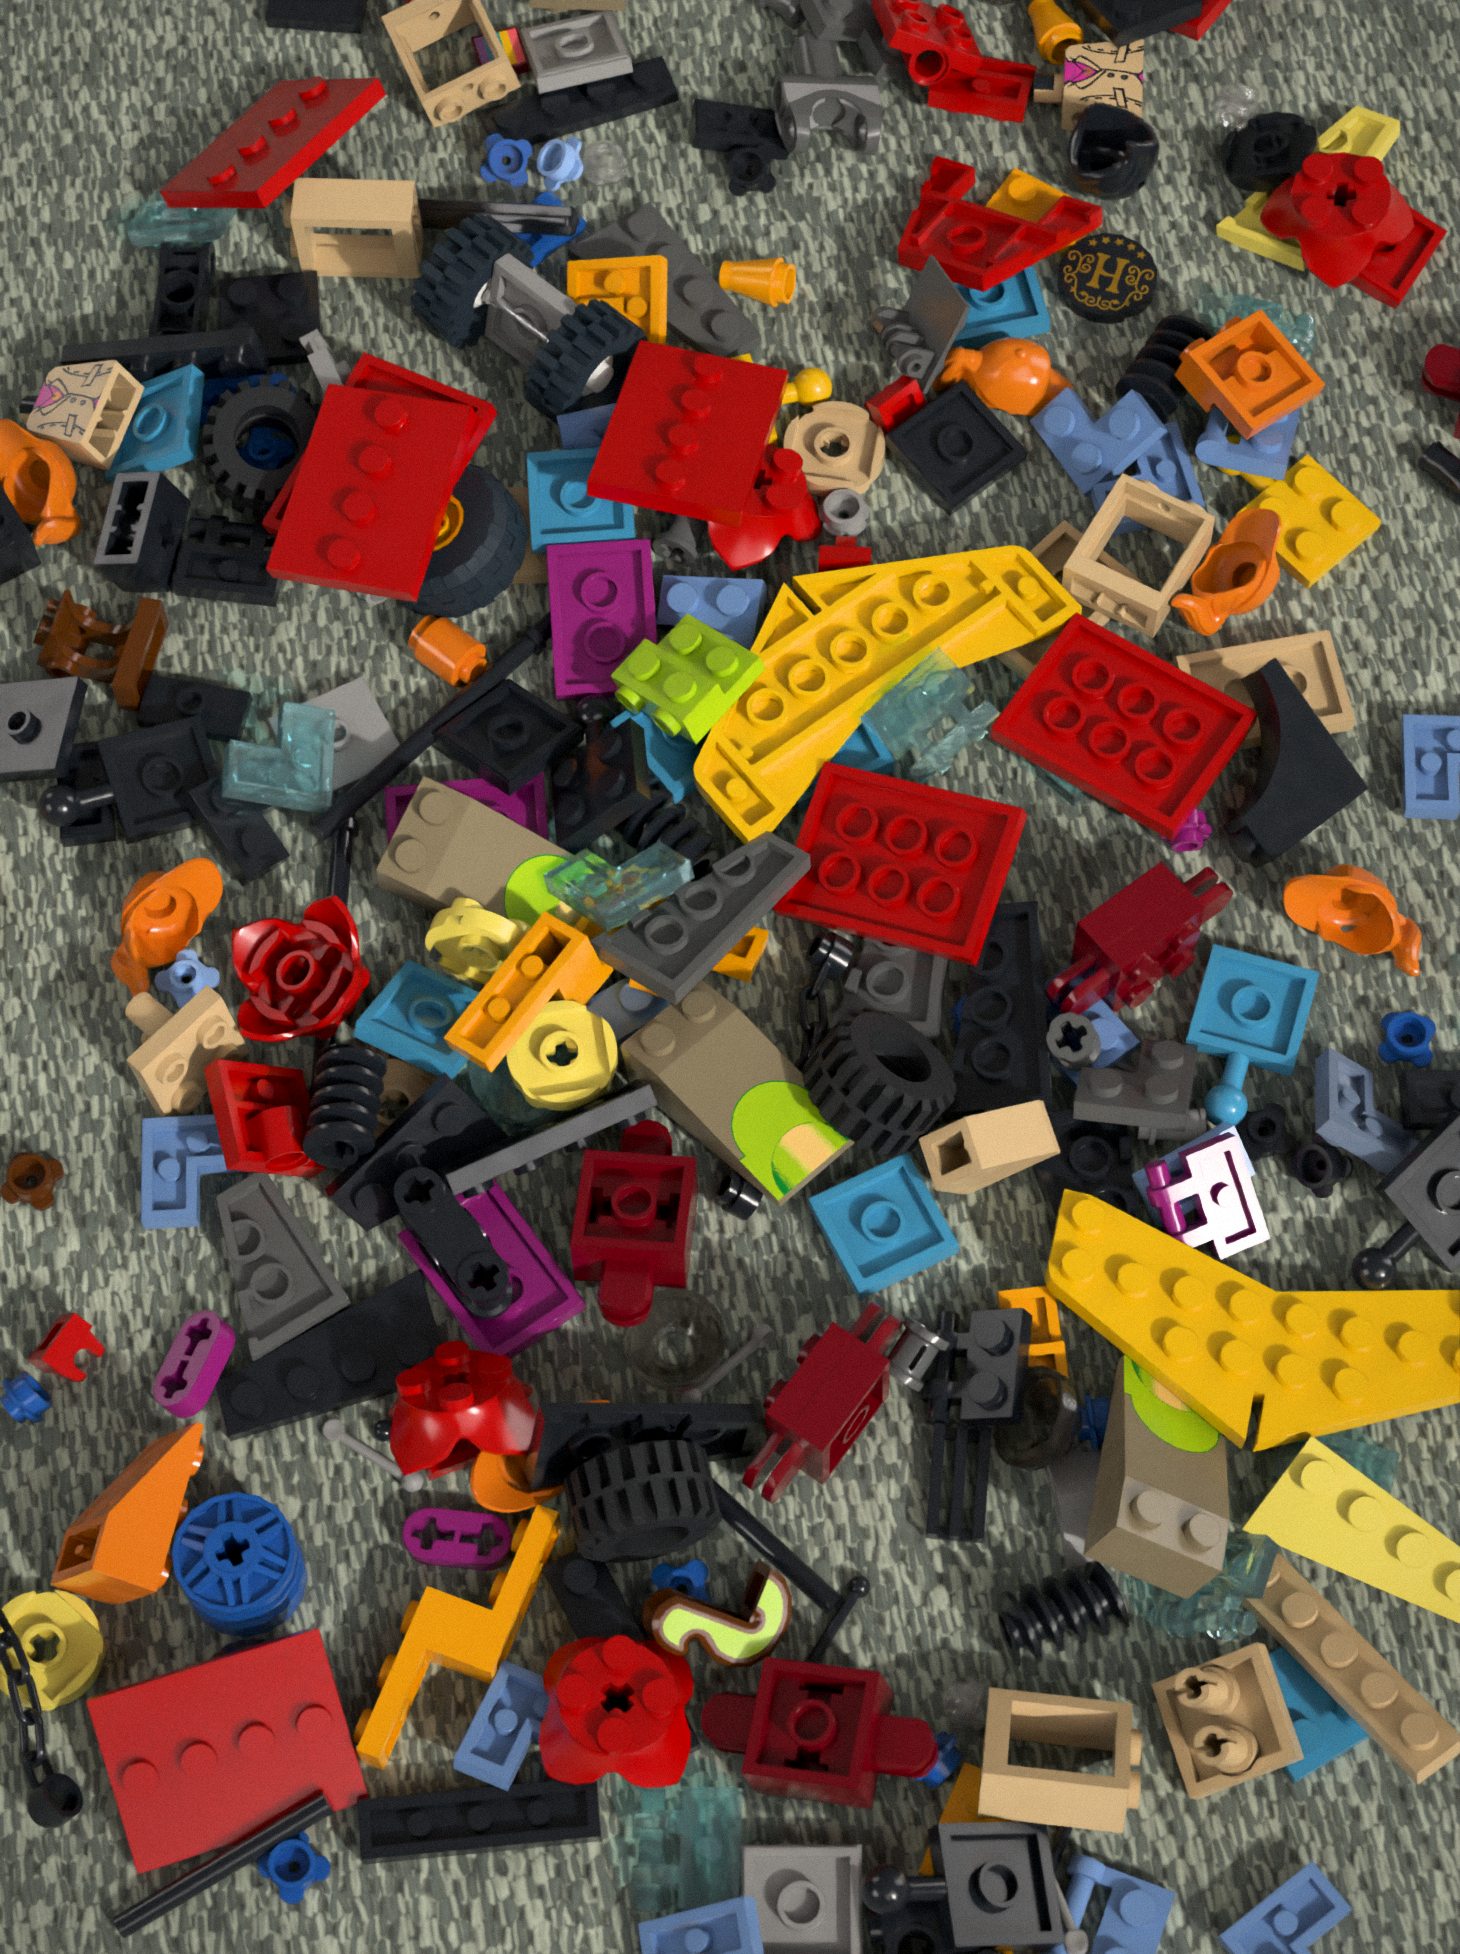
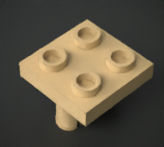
[125,985,250,1117]
[1151,1642,1305,1800]

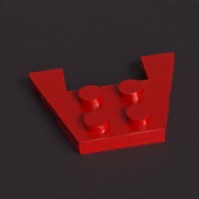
[897,156,1103,292]

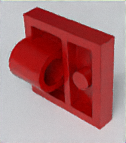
[871,0,984,86]
[203,1059,326,1178]

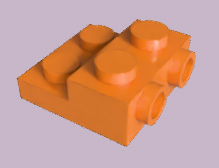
[1175,309,1326,440]

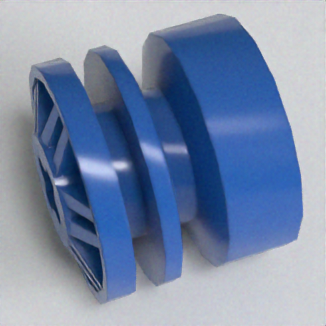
[172,1492,308,1638]

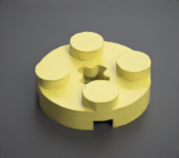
[425,897,531,985]
[506,1000,618,1111]
[0,1590,107,1711]

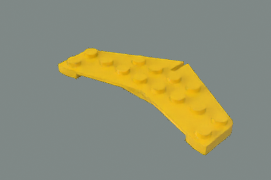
[693,545,1082,845]
[1045,1189,1460,1452]

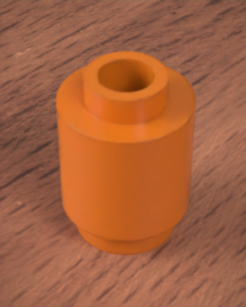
[408,615,487,688]

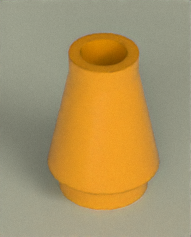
[1028,0,1084,66]
[719,257,796,307]

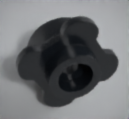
[726,145,776,197]
[1235,1103,1295,1162]
[1292,1133,1354,1198]

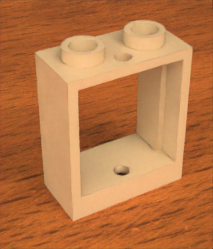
[381,0,521,128]
[283,178,424,278]
[1062,473,1216,638]
[977,1687,1143,1833]

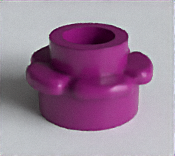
[1159,809,1212,852]

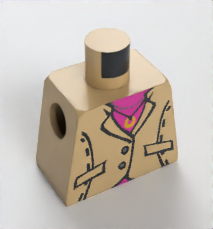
[1033,39,1144,131]
[19,360,145,470]

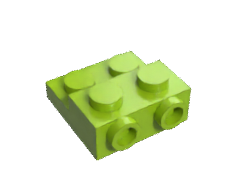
[611,613,766,744]

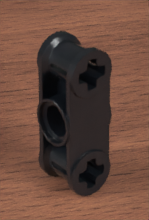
[148,241,216,337]
[394,1167,513,1320]

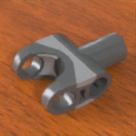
[773,31,882,155]

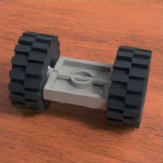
[411,214,648,426]

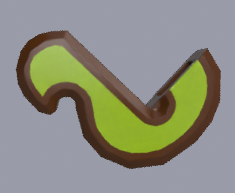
[642,1559,792,1667]

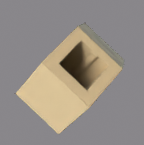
[919,1100,1061,1195]

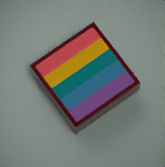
[471,26,530,75]

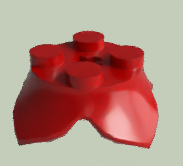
[1260,152,1414,290]
[707,444,822,571]
[231,895,370,1042]
[388,1341,536,1476]
[539,1635,694,1789]

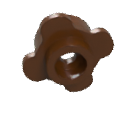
[1,1152,64,1211]

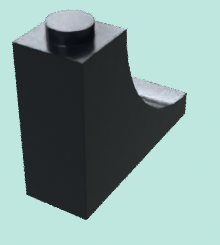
[1223,657,1369,868]

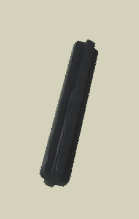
[417,198,580,236]

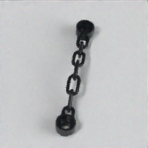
[715,932,854,1221]
[0,1608,83,1828]

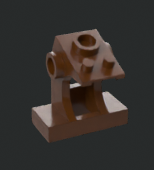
[33,590,169,712]

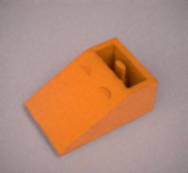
[50,1422,204,1606]

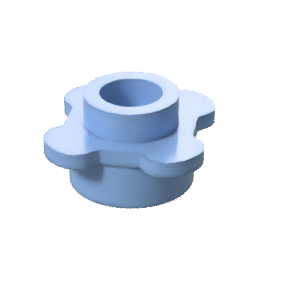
[537,136,583,191]
[155,949,220,1009]

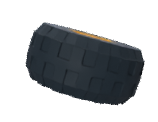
[397,464,528,618]

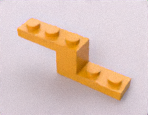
[443,861,672,1073]
[353,1504,562,1770]

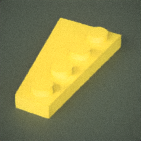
[1216,105,1400,271]
[1242,1435,1460,1623]

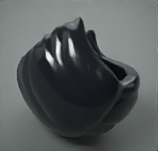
[1067,102,1160,200]

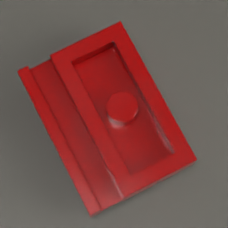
[927,56,1037,123]

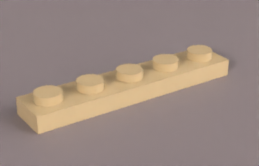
[1220,1540,1460,1785]

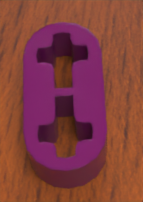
[153,1310,236,1418]
[403,1508,513,1571]

